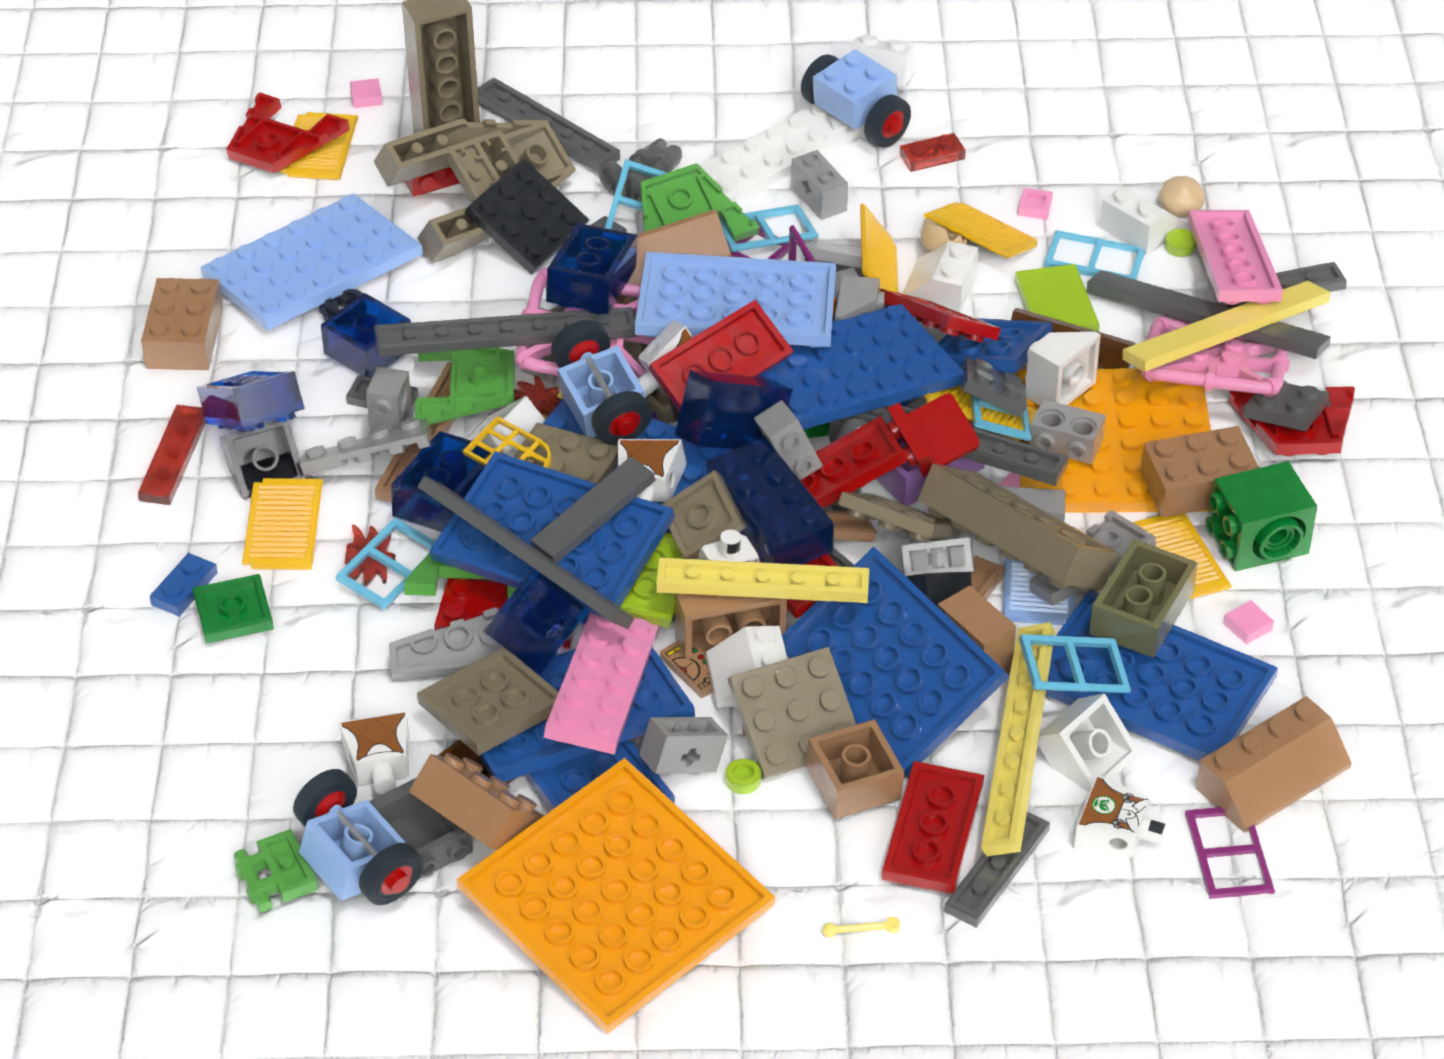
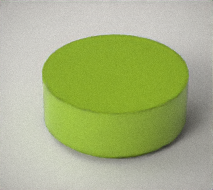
[1165,229,1196,257]
[725,759,761,794]

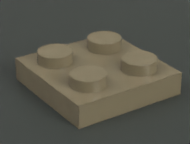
[662,470,746,559]

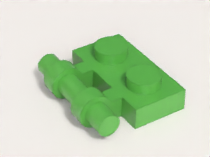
[233,829,318,912]

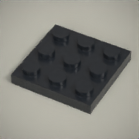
[464,158,590,275]

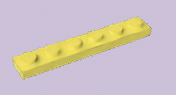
[656,558,869,603]

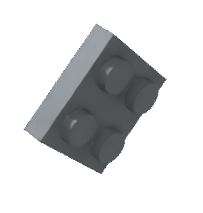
[961,357,1027,417]
[1244,380,1329,431]

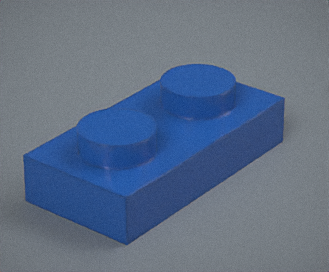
[149,553,218,617]

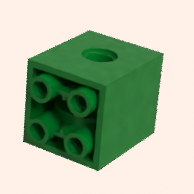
[1206,461,1318,572]

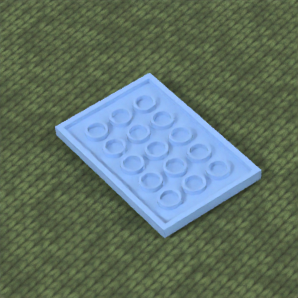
[200,193,423,331]
[635,252,836,348]

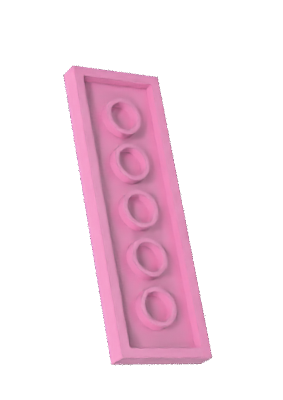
[1188,210,1283,305]
[543,613,659,754]

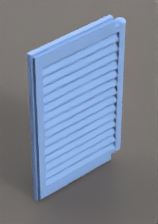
[1003,557,1075,626]

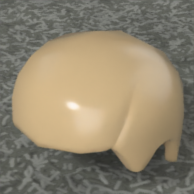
[1157,175,1205,218]
[921,219,967,252]

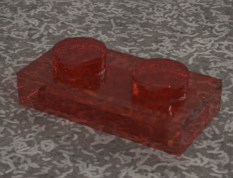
[899,133,966,172]

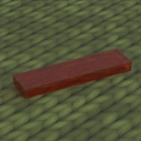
[137,404,209,505]

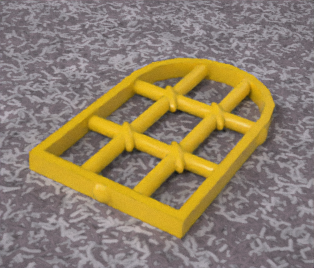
[463,416,552,468]

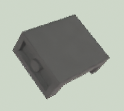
[369,777,473,880]

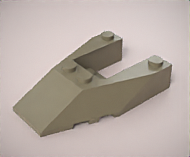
[373,119,576,263]

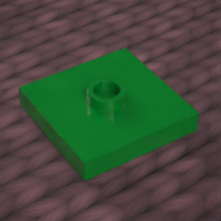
[192,574,274,644]

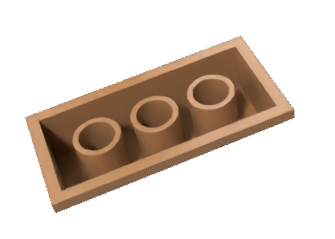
[596,209,732,305]
[1196,696,1352,833]

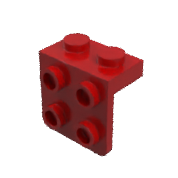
[887,393,980,477]

